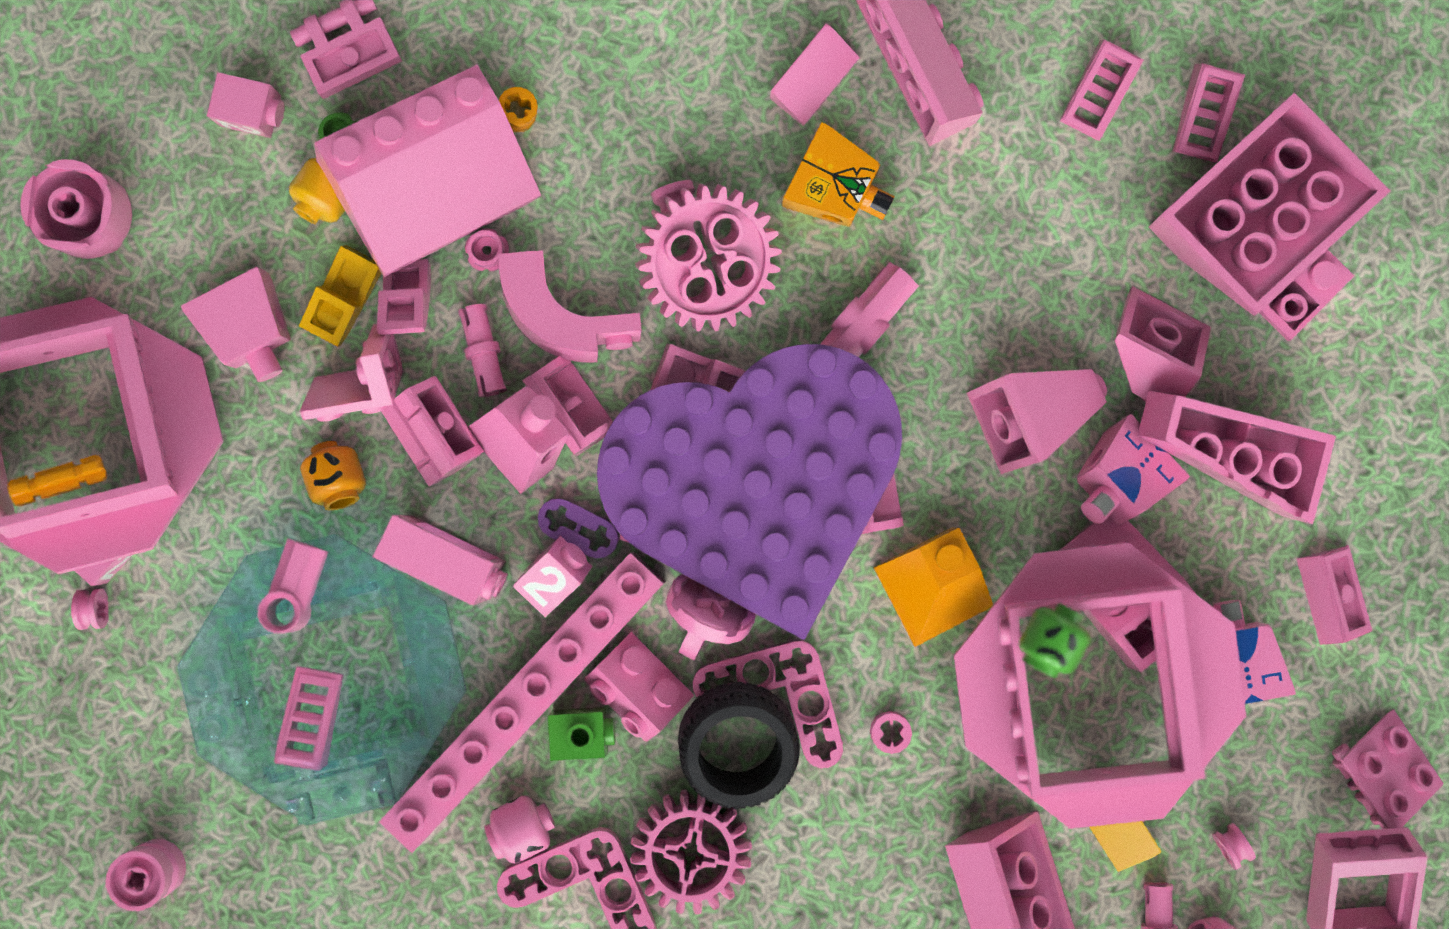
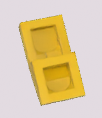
[299,245,381,347]

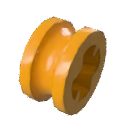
[499,87,538,133]

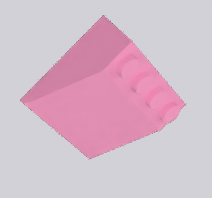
[314,64,541,277]
[1148,92,1391,316]

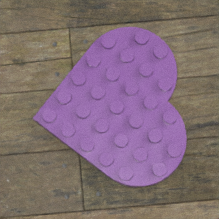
[597,344,902,640]

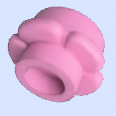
[465,228,509,271]

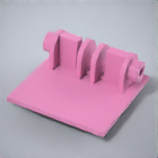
[1331,709,1444,829]

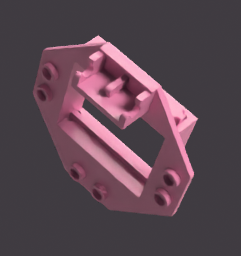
[0,297,224,574]
[953,542,1246,829]

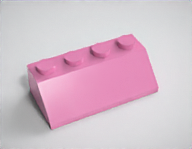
[855,0,984,146]
[945,811,1075,929]

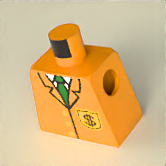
[782,122,895,227]

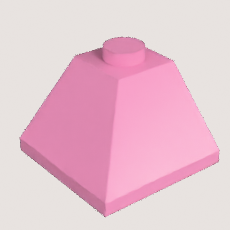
[1115,286,1211,402]

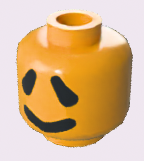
[300,441,366,511]

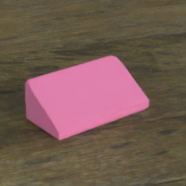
[770,23,860,126]
[1297,545,1372,645]

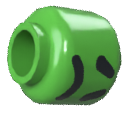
[1018,603,1091,678]

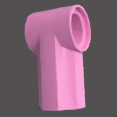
[257,539,329,633]

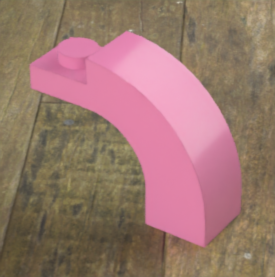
[498,250,642,363]

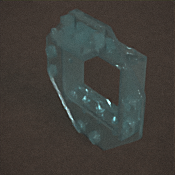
[177,534,467,826]

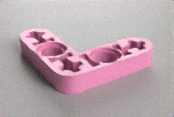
[692,640,843,768]
[497,827,657,929]

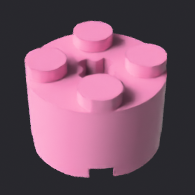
[20,159,132,259]

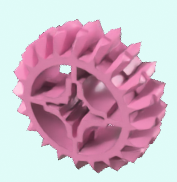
[630,789,752,915]

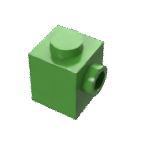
[548,707,616,761]

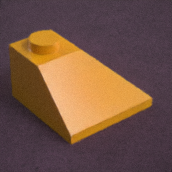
[873,527,993,647]

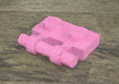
[289,0,402,100]

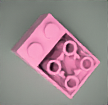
[1059,517,1197,672]

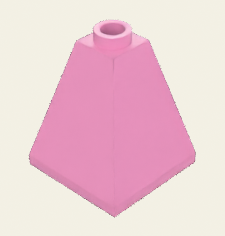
[967,369,1107,474]

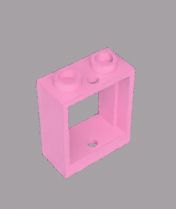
[372,515,508,606]
[1306,827,1427,929]

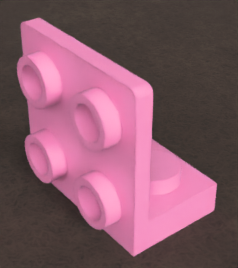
[300,323,403,422]

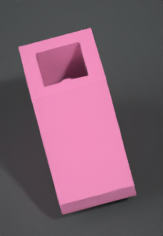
[1259,249,1354,341]

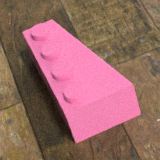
[1137,391,1336,524]

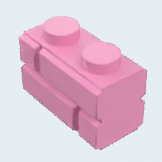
[381,376,484,487]

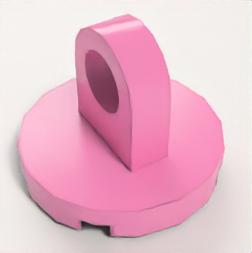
[666,574,755,661]

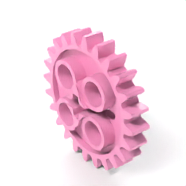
[635,184,782,331]

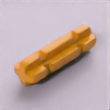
[8,455,107,507]

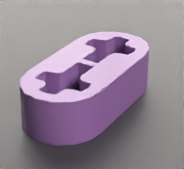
[538,498,619,559]

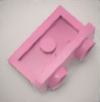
[584,632,694,742]

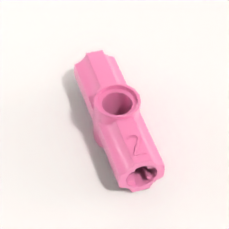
[820,262,919,357]

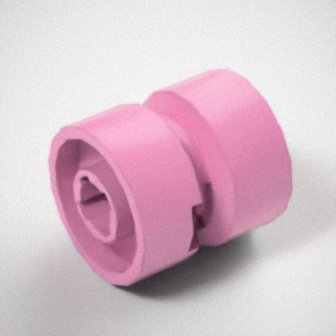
[106,839,186,911]

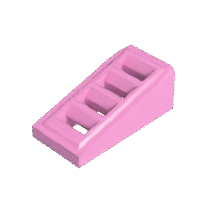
[1060,39,1144,141]
[1173,63,1245,163]
[274,666,344,770]

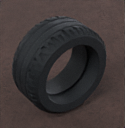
[678,682,800,809]

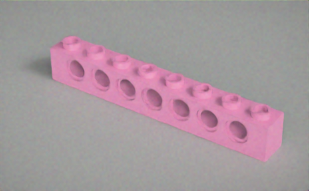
[379,552,665,853]

